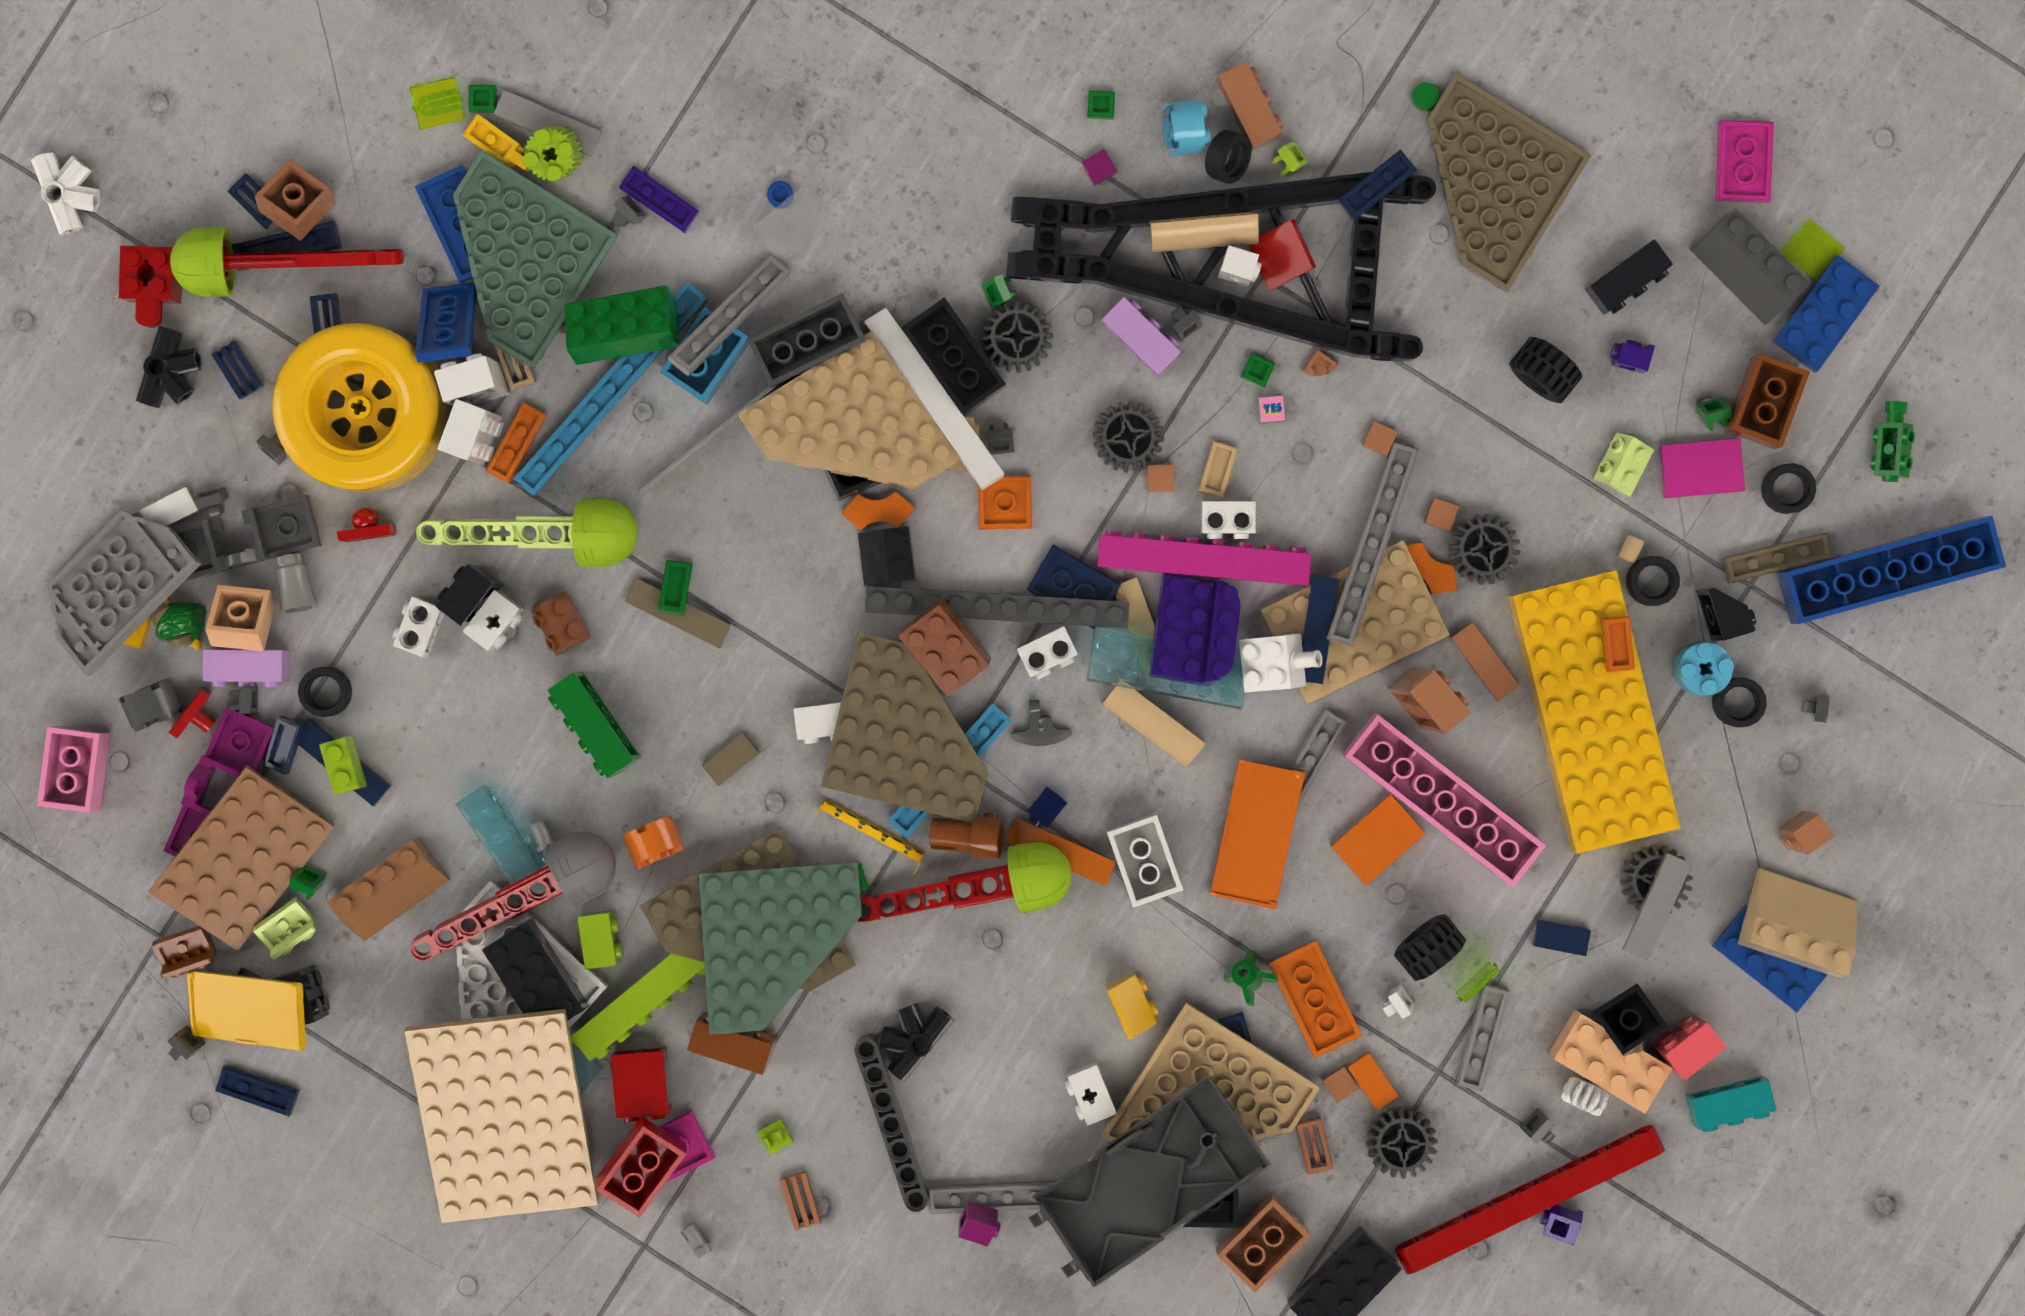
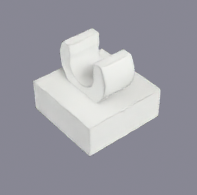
[1382,984,1415,1019]

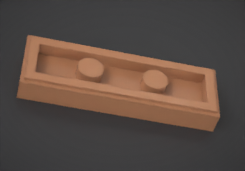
[1450,622,1519,701]

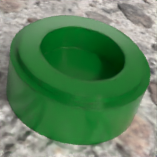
[1411,82,1439,111]

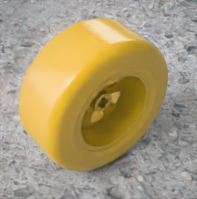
[272,323,450,493]

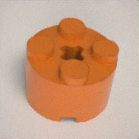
[622,815,685,870]

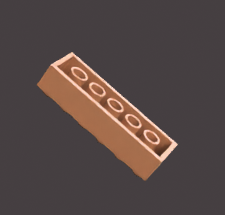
[1387,668,1471,734]

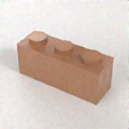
[1217,61,1283,151]

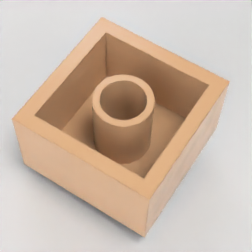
[205,585,275,651]

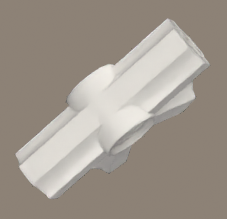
[31,152,101,235]

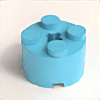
[1162,99,1211,157]
[1673,642,1734,696]

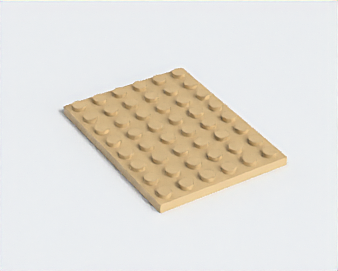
[404,1009,599,1223]

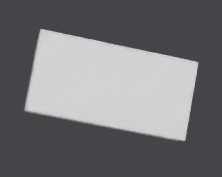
[139,487,201,527]

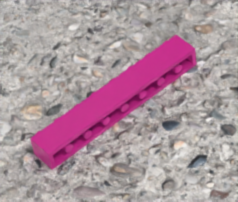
[1097,530,1312,586]

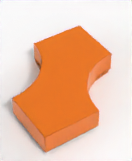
[841,491,915,531]
[1406,542,1457,595]

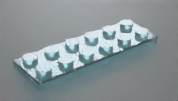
[1087,627,1245,709]

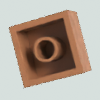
[255,160,335,241]

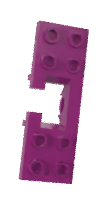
[163,707,274,856]

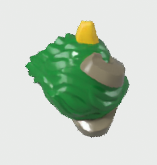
[150,599,207,651]

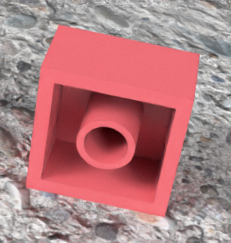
[1653,1015,1727,1080]

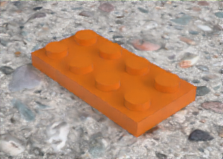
[1268,940,1362,1058]

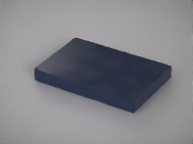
[1026,544,1121,629]

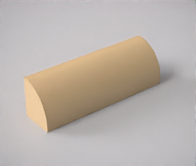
[1149,211,1259,253]
[1102,679,1206,768]

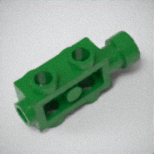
[1870,401,1915,482]

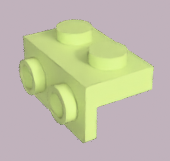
[1594,433,1654,497]
[253,897,316,960]

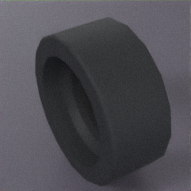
[1205,130,1252,184]
[1761,463,1817,514]
[1626,556,1680,606]
[298,667,352,717]
[1712,677,1767,728]

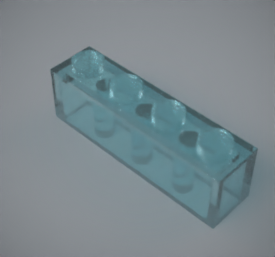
[455,785,545,884]

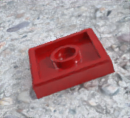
[1248,219,1316,291]

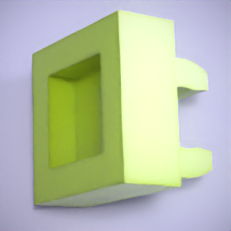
[1273,141,1309,175]
[757,1118,794,1155]

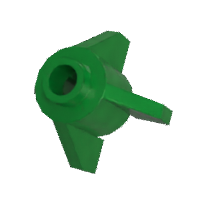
[1224,952,1278,1006]

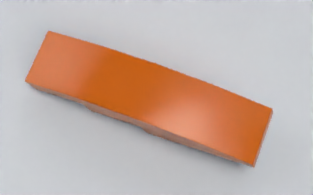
[1006,817,1117,886]

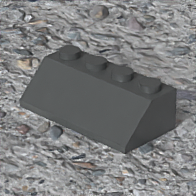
[1690,208,1811,325]
[748,293,866,388]

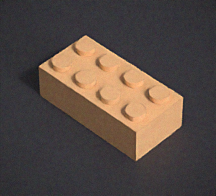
[1548,1010,1673,1114]

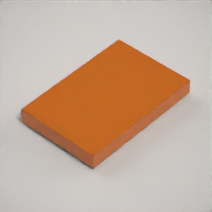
[1331,794,1425,886]

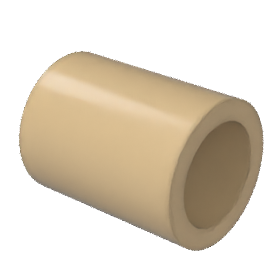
[1618,535,1645,564]

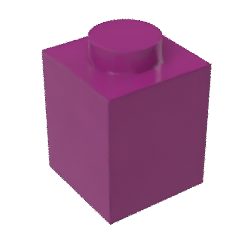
[958,1201,1001,1247]

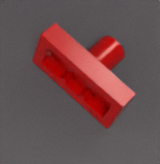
[168,687,216,738]

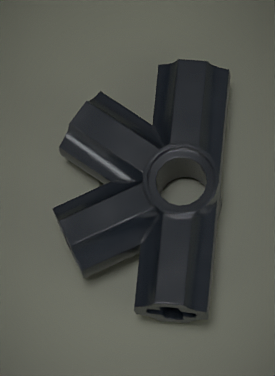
[136,326,202,408]
[880,1003,955,1082]

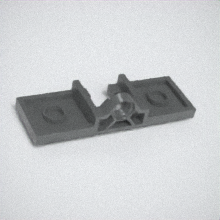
[173,495,322,581]

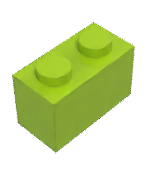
[319,736,367,795]
[577,910,623,970]

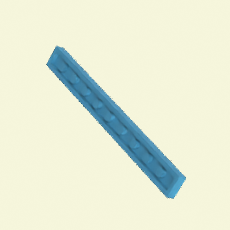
[514,281,708,496]

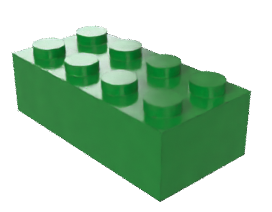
[564,285,679,365]
[547,671,641,778]

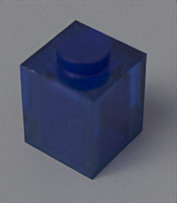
[1027,785,1067,828]

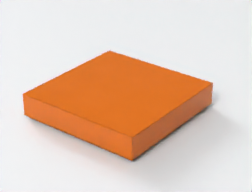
[978,476,1032,530]

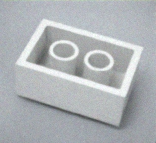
[434,353,511,406]
[437,399,503,466]
[1106,813,1183,908]

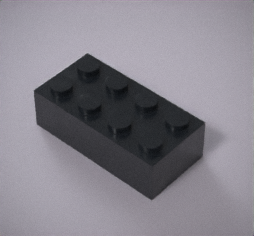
[901,297,1006,417]
[482,918,589,1021]
[1287,1226,1402,1316]

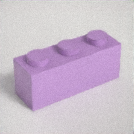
[1101,297,1181,377]
[203,649,289,687]

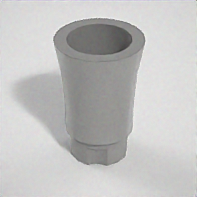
[276,553,318,614]

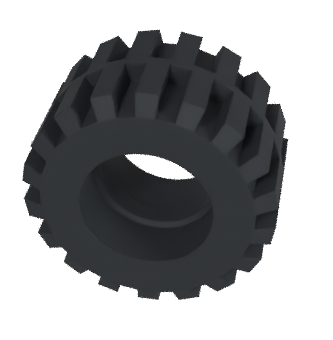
[1509,337,1582,404]
[1394,914,1466,981]

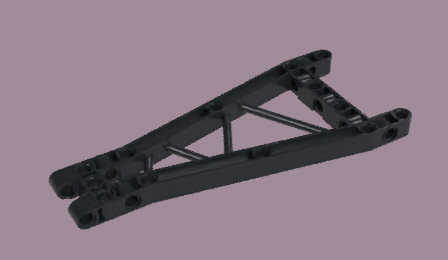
[1006,172,1436,362]

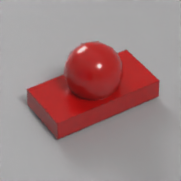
[337,507,396,542]

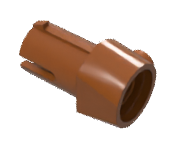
[929,812,1004,859]

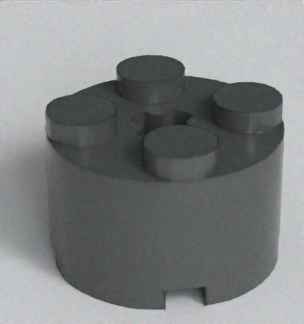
[118,678,183,732]

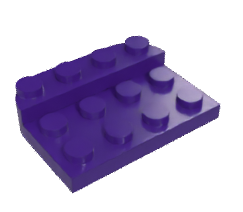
[1149,573,1241,686]

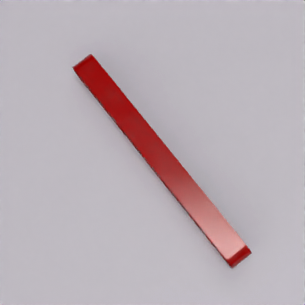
[1394,1125,1665,1274]

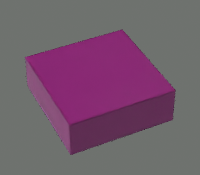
[1081,149,1118,186]

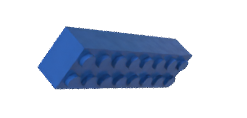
[1777,516,2006,624]

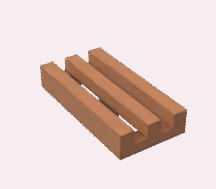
[1296,1116,1333,1175]
[780,1171,821,1230]

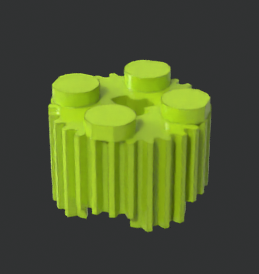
[523,125,584,181]

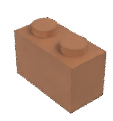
[1778,811,1834,855]

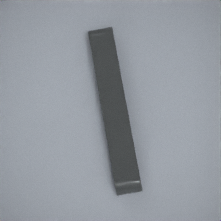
[854,1034,929,1212]

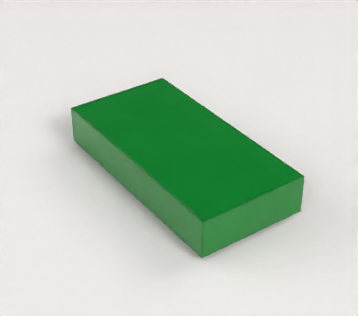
[658,560,693,616]

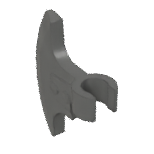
[1011,700,1072,746]

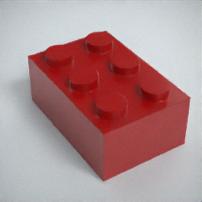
[595,1116,687,1218]

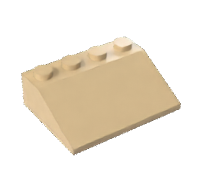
[1738,868,1858,977]

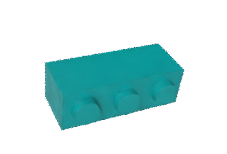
[1685,1076,1777,1132]

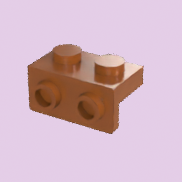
[532,591,591,656]
[152,926,216,979]

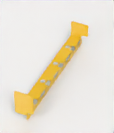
[815,798,925,876]

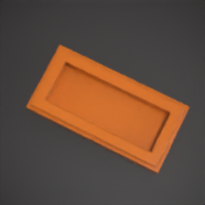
[1601,616,1635,672]
[1347,1052,1399,1111]

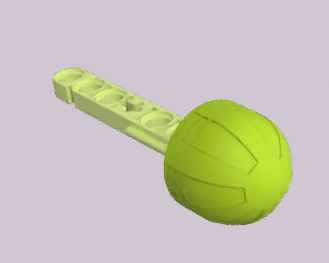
[416,498,638,567]

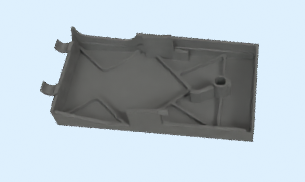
[1028,1075,1272,1287]

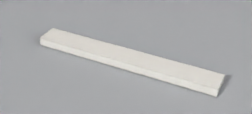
[864,308,1004,490]

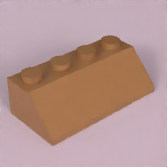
[327,837,450,941]

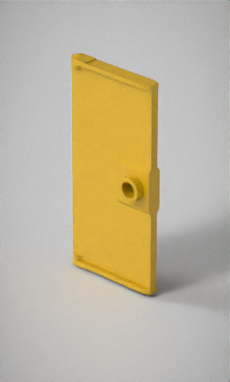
[187,969,306,1051]

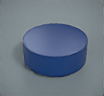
[767,181,794,209]

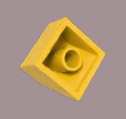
[1106,971,1159,1040]

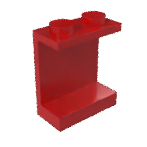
[610,1047,672,1122]

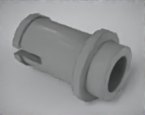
[680,1223,712,1258]

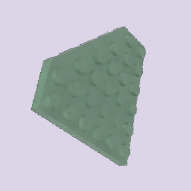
[453,150,618,370]
[699,862,862,1035]

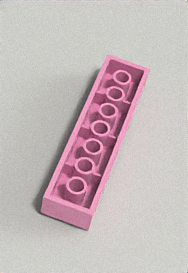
[1342,714,1546,887]

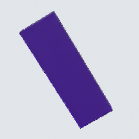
[619,166,699,233]

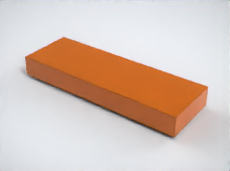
[485,402,547,484]

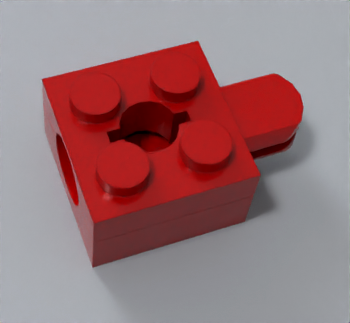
[118,245,182,328]

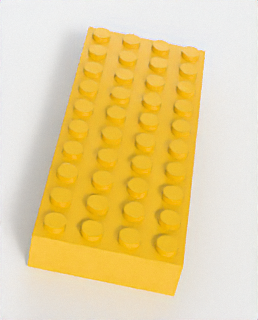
[1508,570,1680,854]

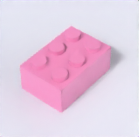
[37,726,110,813]

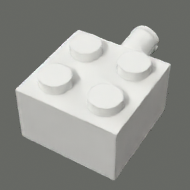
[1239,633,1322,693]

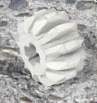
[1561,1077,1609,1116]

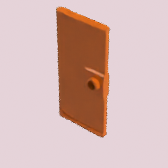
[1210,759,1306,910]

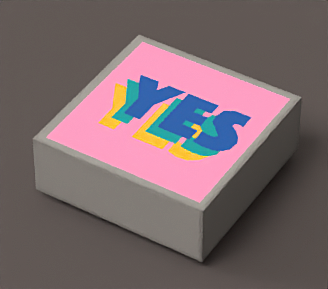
[1257,395,1286,424]

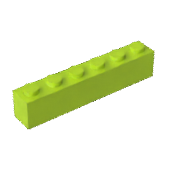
[570,953,705,1061]

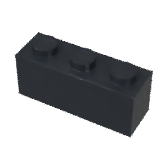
[1585,239,1674,315]

